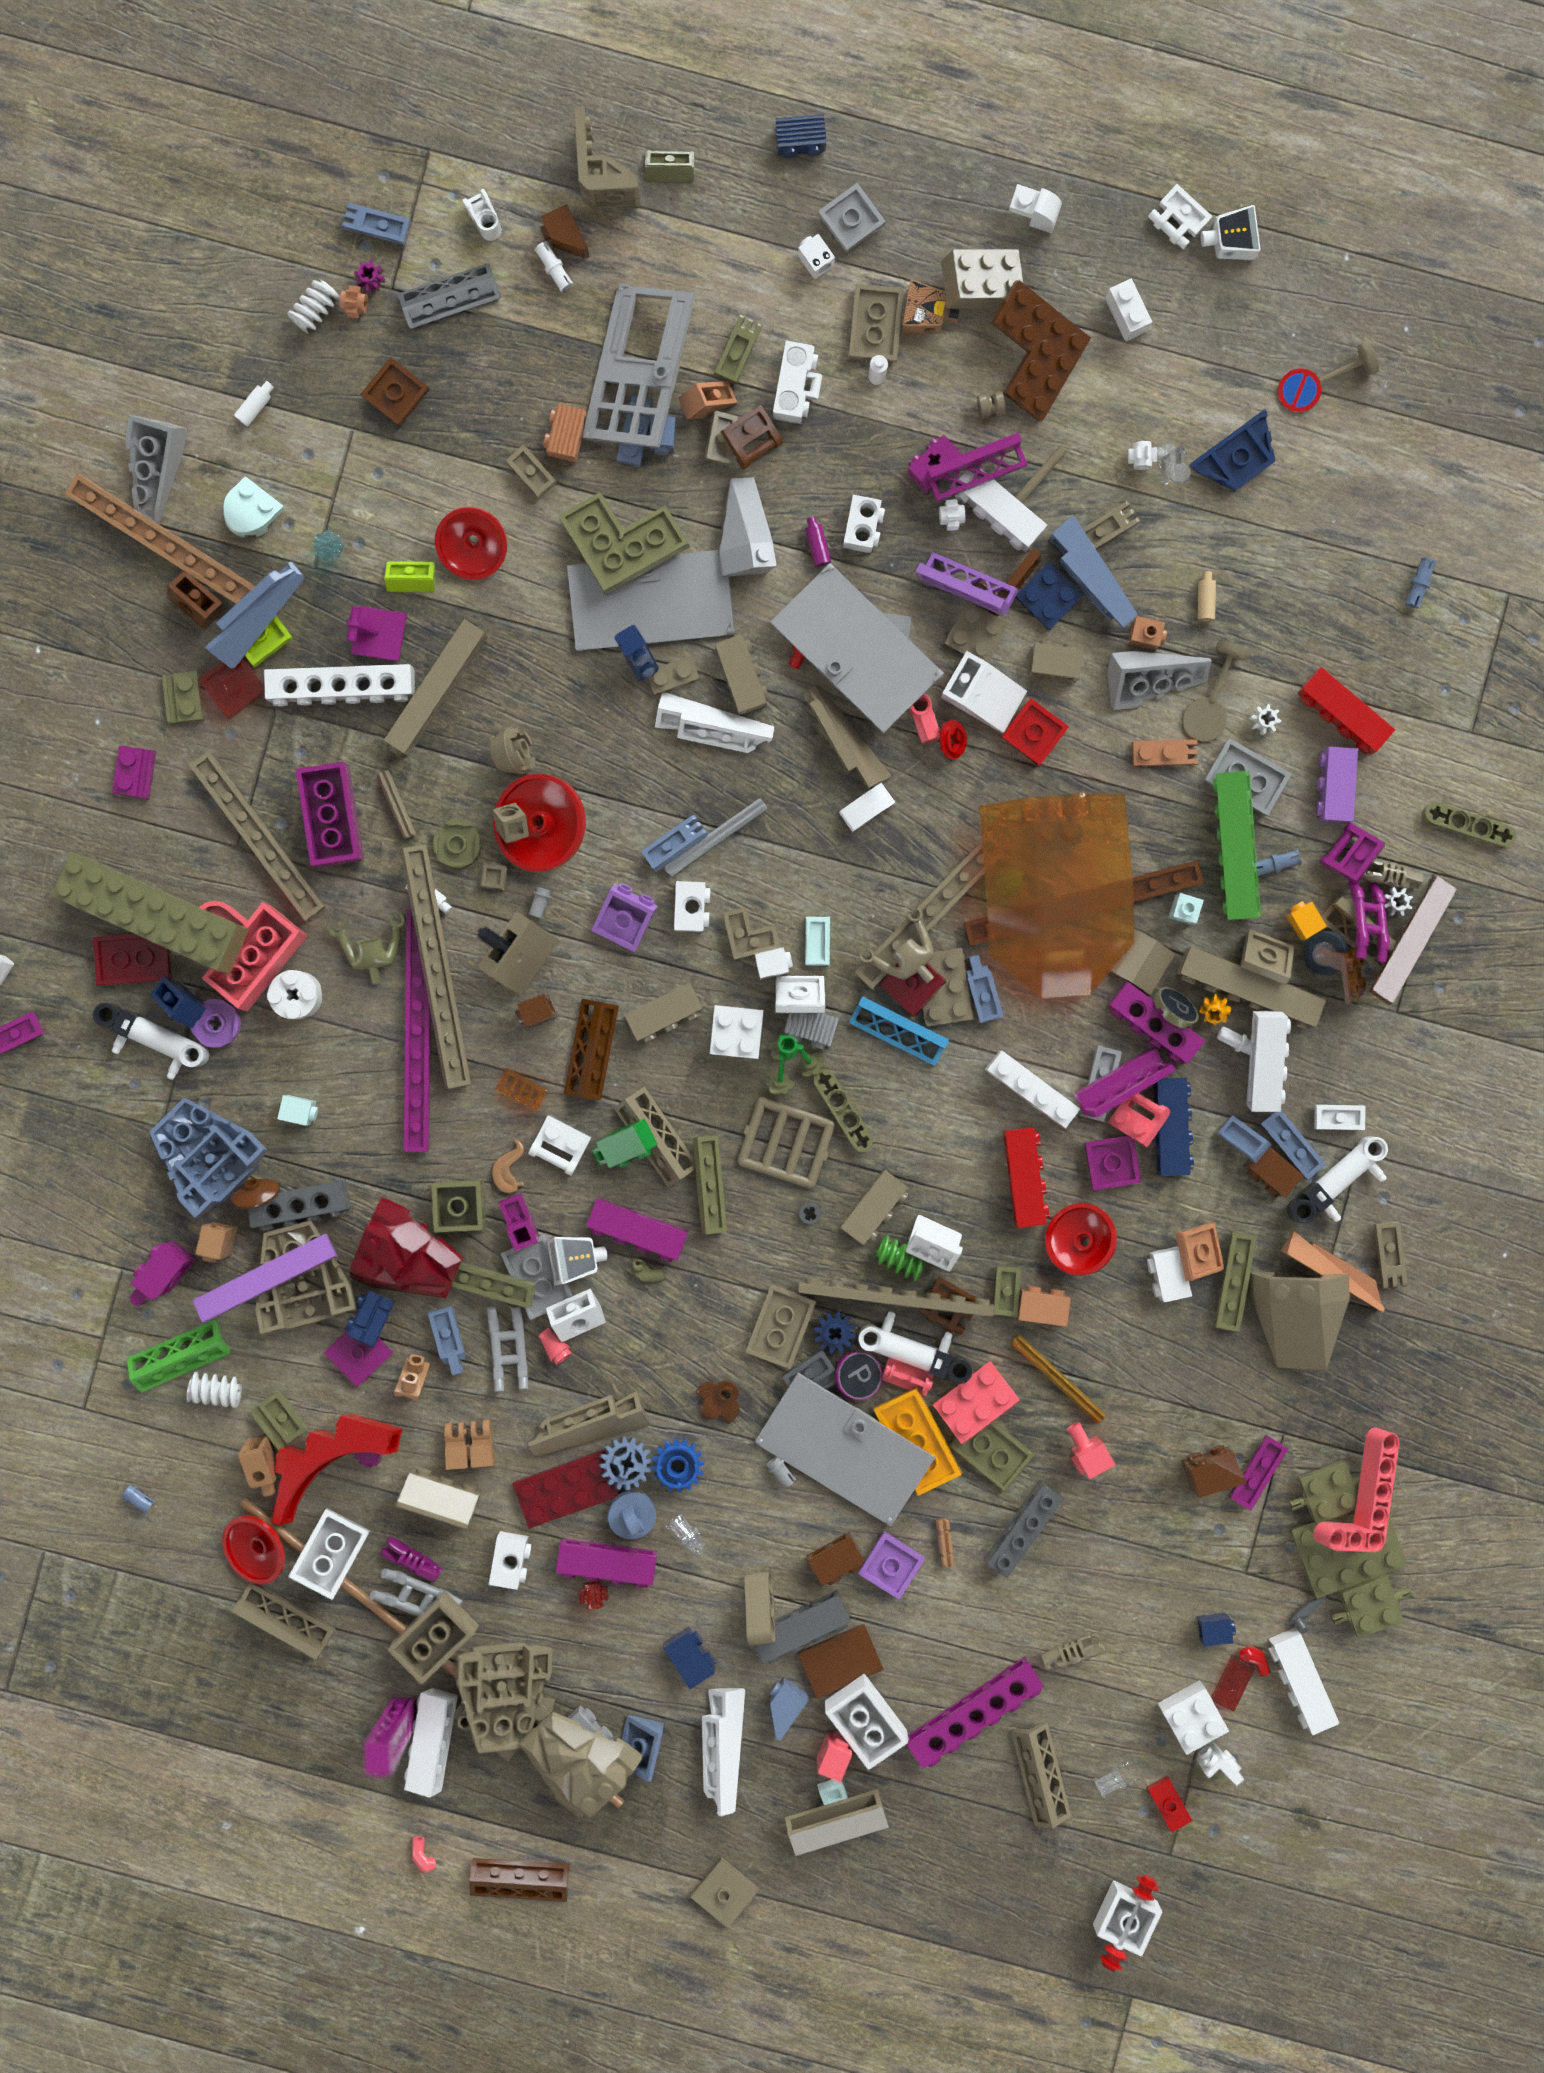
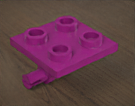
[346,606,407,662]

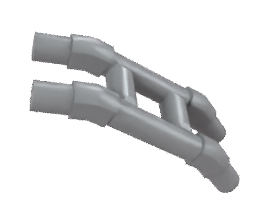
[487,1304,528,1393]
[370,1569,463,1617]

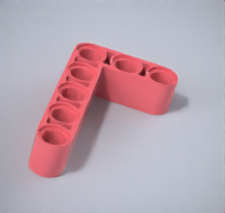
[1313,1427,1399,1552]

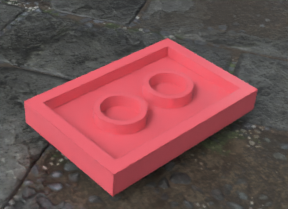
[933,1361,1020,1445]

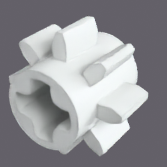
[1128,441,1157,470]
[939,499,965,531]
[1249,704,1281,735]
[1384,887,1413,917]

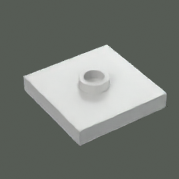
[776,976,825,1013]

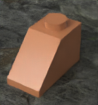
[678,381,738,420]

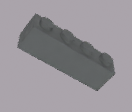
[754,1590,851,1664]

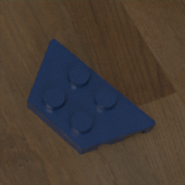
[1188,409,1276,492]

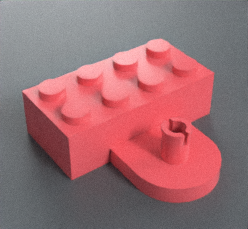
[200,901,308,1011]

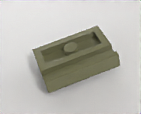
[162,671,204,724]
[250,1389,308,1451]

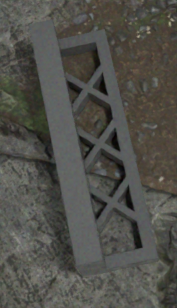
[398,263,501,329]

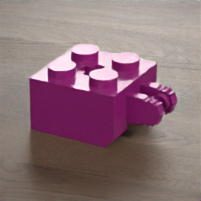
[129,1241,197,1307]

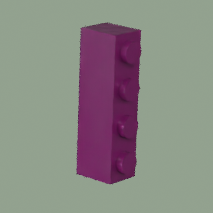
[586,1197,688,1262]
[556,1538,658,1588]

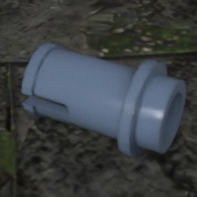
[121,1485,155,1514]

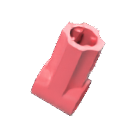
[909,694,940,744]

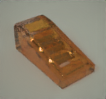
[495,1068,549,1112]

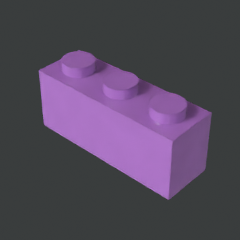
[1315,747,1358,824]

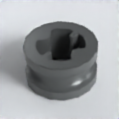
[799,1202,821,1224]

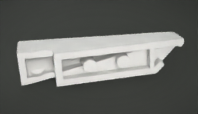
[655,692,774,753]
[702,1688,745,1816]

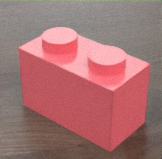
[817,1731,852,1783]

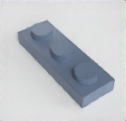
[1259,1110,1326,1180]

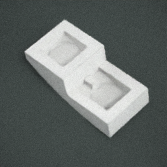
[839,783,895,832]

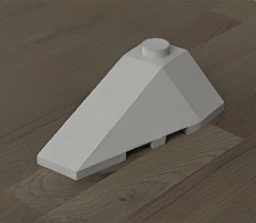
[125,415,187,524]
[718,477,777,577]
[1107,651,1212,710]

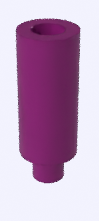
[805,517,831,567]

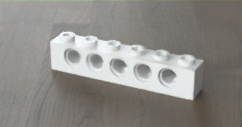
[264,664,415,706]

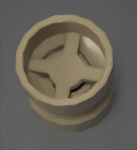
[977,391,1006,420]

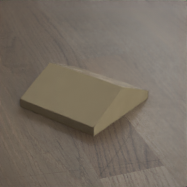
[1108,929,1175,995]

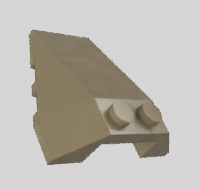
[1250,1272,1350,1370]

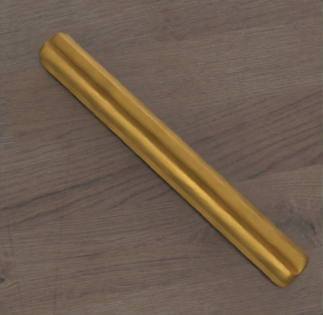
[1011,1334,1106,1424]

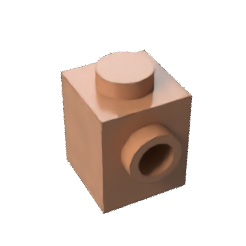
[1128,616,1167,651]

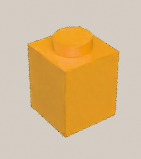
[1286,901,1327,940]

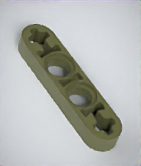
[1422,802,1516,848]
[813,1069,873,1152]

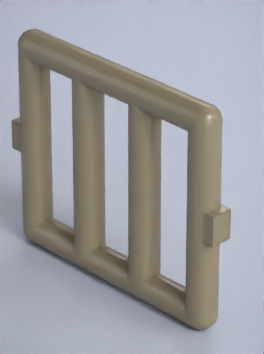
[737,1097,835,1189]

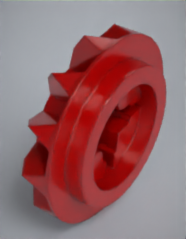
[938,720,967,759]

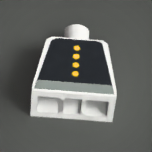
[1201,205,1261,260]
[547,1237,607,1286]

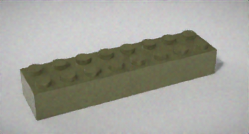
[51,852,249,974]

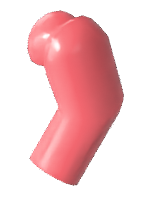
[412,1836,436,1873]

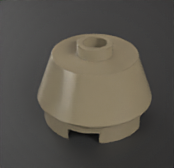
[490,727,535,774]

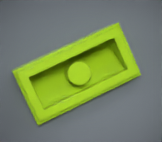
[384,562,435,592]

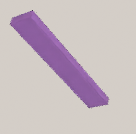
[192,1234,337,1323]

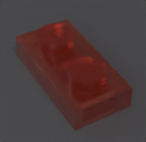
[1211,1655,1255,1712]

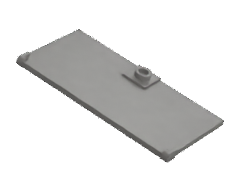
[567,550,735,652]
[770,563,944,734]
[754,1373,935,1527]

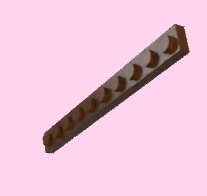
[963,860,1204,946]

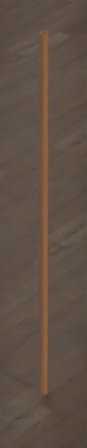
[240,1498,624,1808]

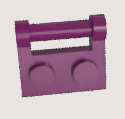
[1320,823,1385,884]

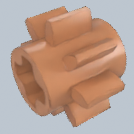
[339,285,368,319]

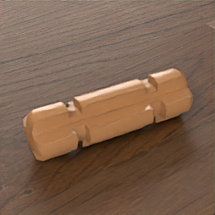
[936,1518,954,1567]

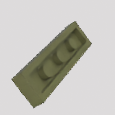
[693,1135,727,1235]
[1214,1231,1257,1332]
[452,1262,537,1309]

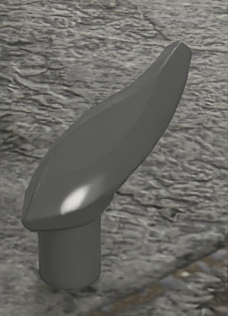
[1289,1596,1327,1634]

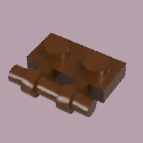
[919,1276,978,1335]

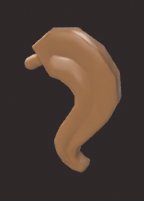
[492,1140,524,1194]

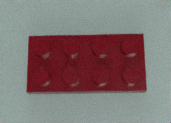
[512,1449,620,1529]

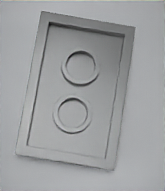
[1203,738,1292,817]
[501,1233,574,1320]

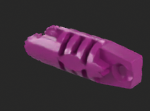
[380,1537,442,1582]

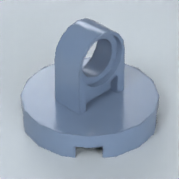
[607,1490,656,1539]

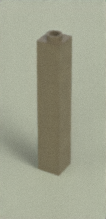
[384,619,488,757]

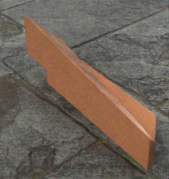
[1280,1231,1385,1312]

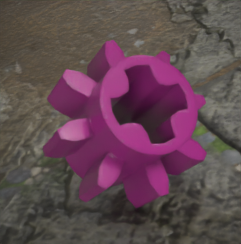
[354,260,386,294]

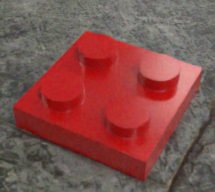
[1001,698,1069,766]

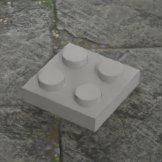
[818,183,886,253]

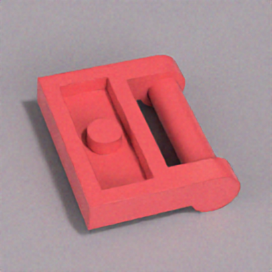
[1108,1093,1170,1147]

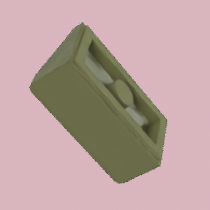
[645,151,694,183]

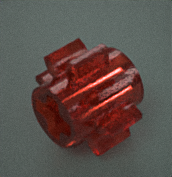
[578,1581,609,1610]

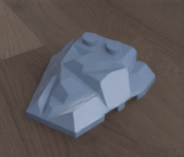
[150,1098,267,1218]

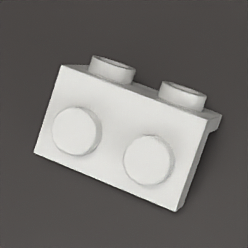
[1196,1742,1244,1786]

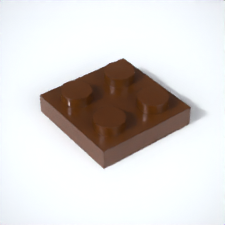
[360,357,430,427]

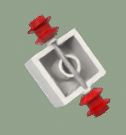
[1093,1874,1162,1972]

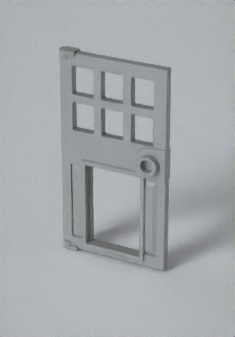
[582,283,696,448]

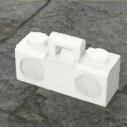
[773,341,822,424]

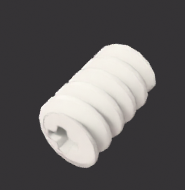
[287,279,340,334]
[187,1372,242,1408]

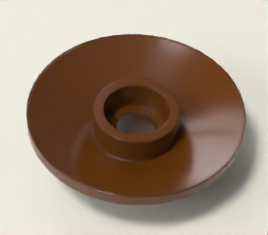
[231,1178,280,1209]

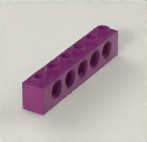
[906,1656,1044,1769]
[365,1697,416,1778]

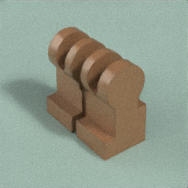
[445,1420,496,1470]

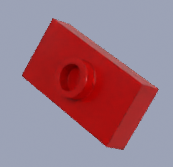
[1147,1775,1193,1833]

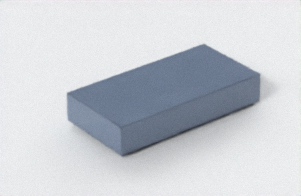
[1217,1115,1271,1163]

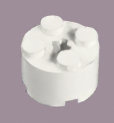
[267,970,322,1019]

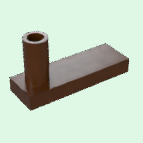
[972,548,1041,617]

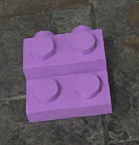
[591,884,658,952]

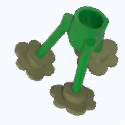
[766,1034,825,1095]

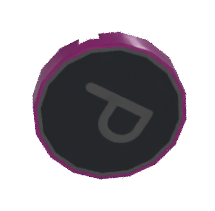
[834,1351,882,1400]

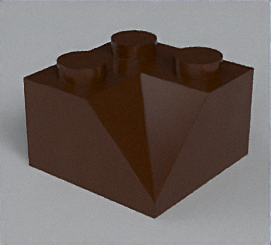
[1182,1445,1247,1498]

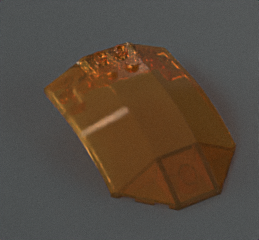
[979,793,1134,999]

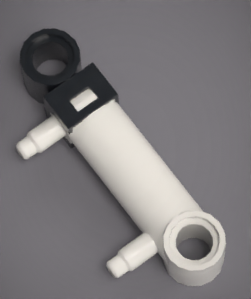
[93,1003,209,1080]
[1287,1136,1388,1224]
[858,1311,972,1384]

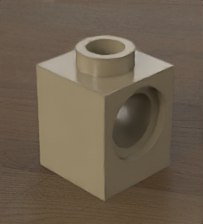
[493,803,529,843]

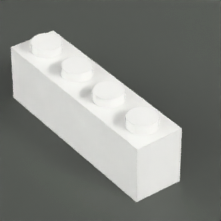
[953,466,1047,553]
[1246,1011,1291,1112]
[985,1051,1080,1128]
[1268,1628,1340,1735]
[404,1688,458,1798]

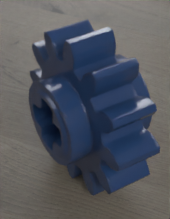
[813,1310,856,1354]

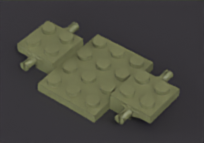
[1289,1460,1413,1639]

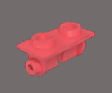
[882,1358,934,1396]

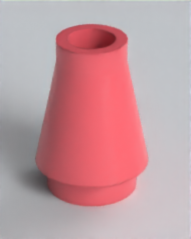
[538,1328,572,1365]

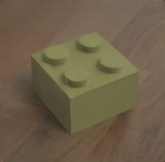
[431,1179,486,1232]

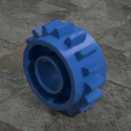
[651,1438,705,1493]

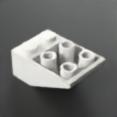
[940,651,1027,733]

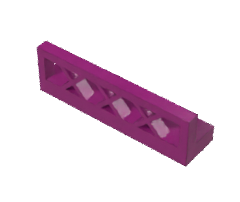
[926,432,1027,502]
[1074,1047,1175,1118]

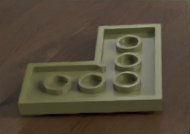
[558,492,690,595]

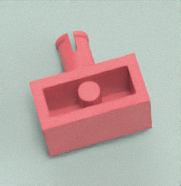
[1066,1422,1115,1479]

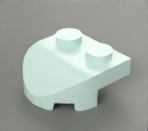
[224,477,283,537]

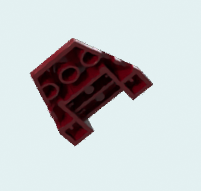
[350,1197,464,1299]

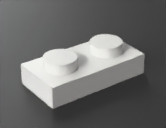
[1314,1105,1365,1130]

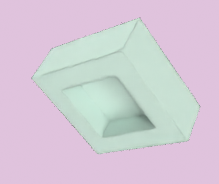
[817,1779,848,1805]

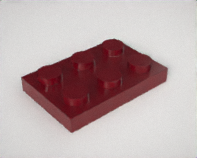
[93,934,172,986]

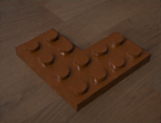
[991,280,1091,422]

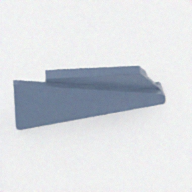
[1049,516,1137,628]
[205,562,304,668]

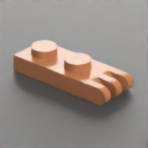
[1132,740,1198,767]

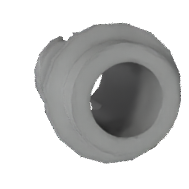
[528,887,552,919]
[767,1456,796,1489]

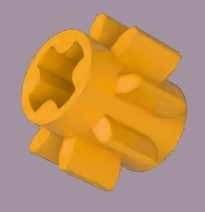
[1200,994,1231,1026]

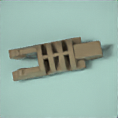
[1361,861,1424,889]
[1041,1633,1105,1671]

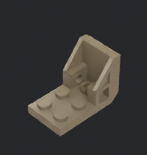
[574,107,641,209]

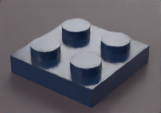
[1015,561,1084,631]

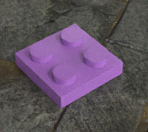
[858,1531,925,1599]

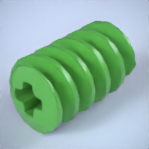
[873,1235,926,1282]

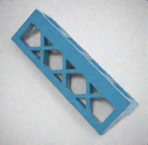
[849,996,949,1066]

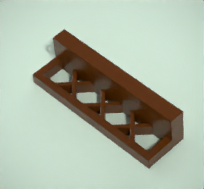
[564,999,619,1101]
[469,1858,569,1902]

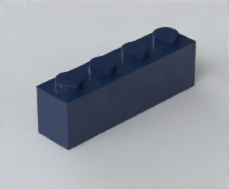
[1153,1077,1194,1176]

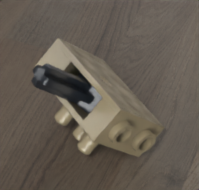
[477,911,559,996]

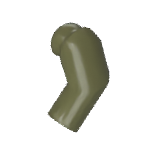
[630,1258,664,1282]

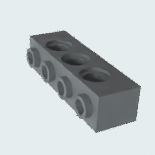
[247,1179,351,1231]
[985,1479,1064,1579]

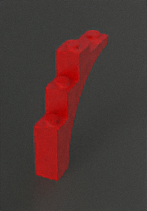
[272,1413,403,1525]

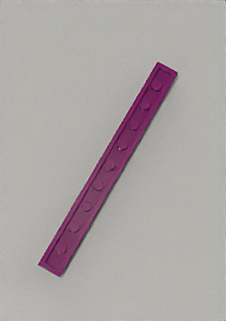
[404,909,431,1152]

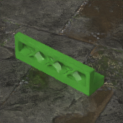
[127,1319,230,1393]

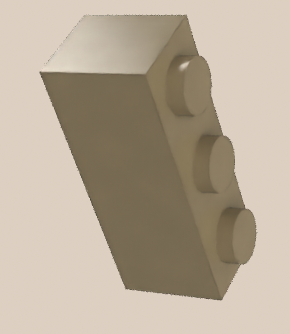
[715,634,769,716]
[624,983,703,1043]
[840,1169,908,1245]

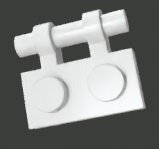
[1148,184,1212,249]

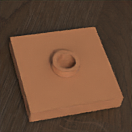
[1176,1222,1225,1281]

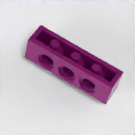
[1107,982,1205,1065]

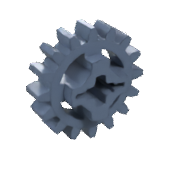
[598,1436,652,1490]

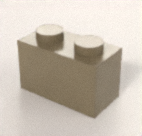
[1029,640,1083,682]

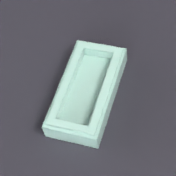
[805,917,830,966]

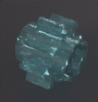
[312,529,344,561]

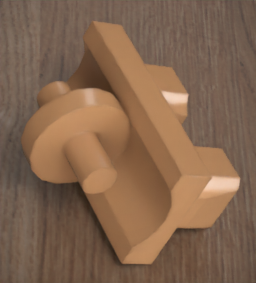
[394,1354,430,1401]

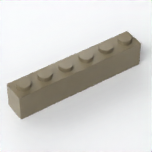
[1176,946,1327,1030]

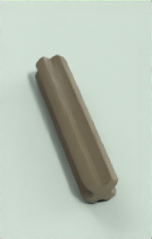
[377,770,416,839]

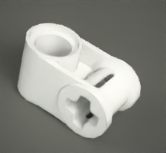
[462,189,502,241]

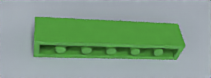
[1213,770,1261,920]

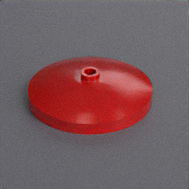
[493,774,586,872]

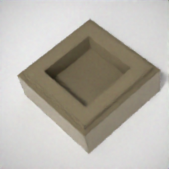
[480,863,508,891]

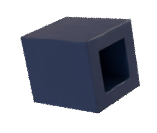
[1197,1613,1236,1647]

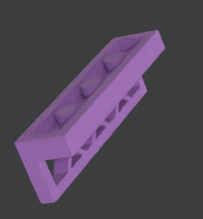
[916,552,1018,617]

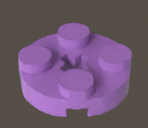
[191,999,241,1048]

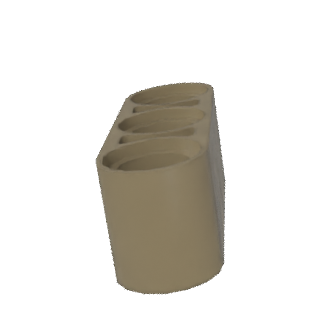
[745,1572,775,1646]

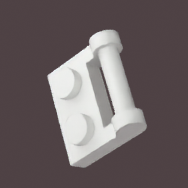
[528,1115,592,1176]

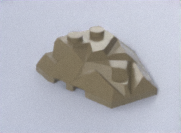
[255,1221,357,1334]
[456,1642,553,1754]
[520,1712,642,1818]

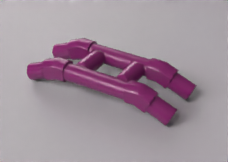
[1348,880,1390,963]

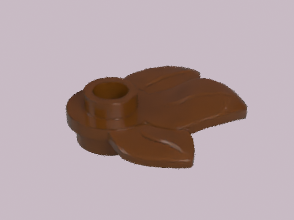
[696,1380,740,1424]

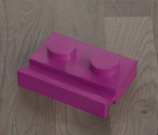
[112,745,156,799]

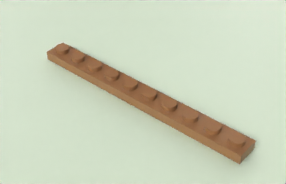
[65,473,255,604]

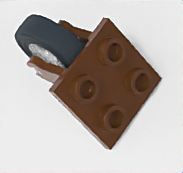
[1304,931,1366,1004]

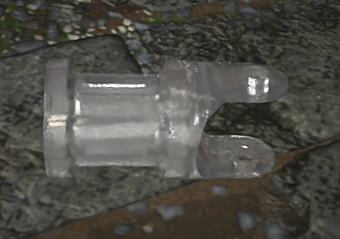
[666,1512,706,1555]
[1093,1762,1140,1800]

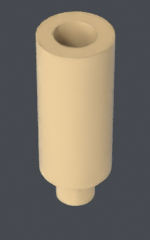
[1197,571,1216,622]

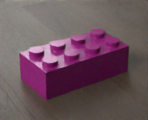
[295,761,364,868]

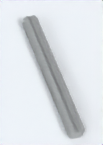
[664,799,767,876]

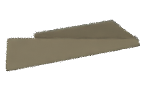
[802,685,891,790]
[528,1392,650,1456]

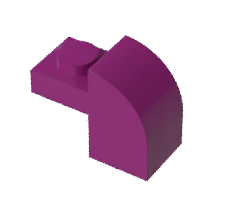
[498,1193,539,1251]

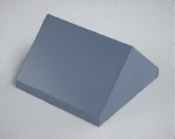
[622,1715,664,1782]

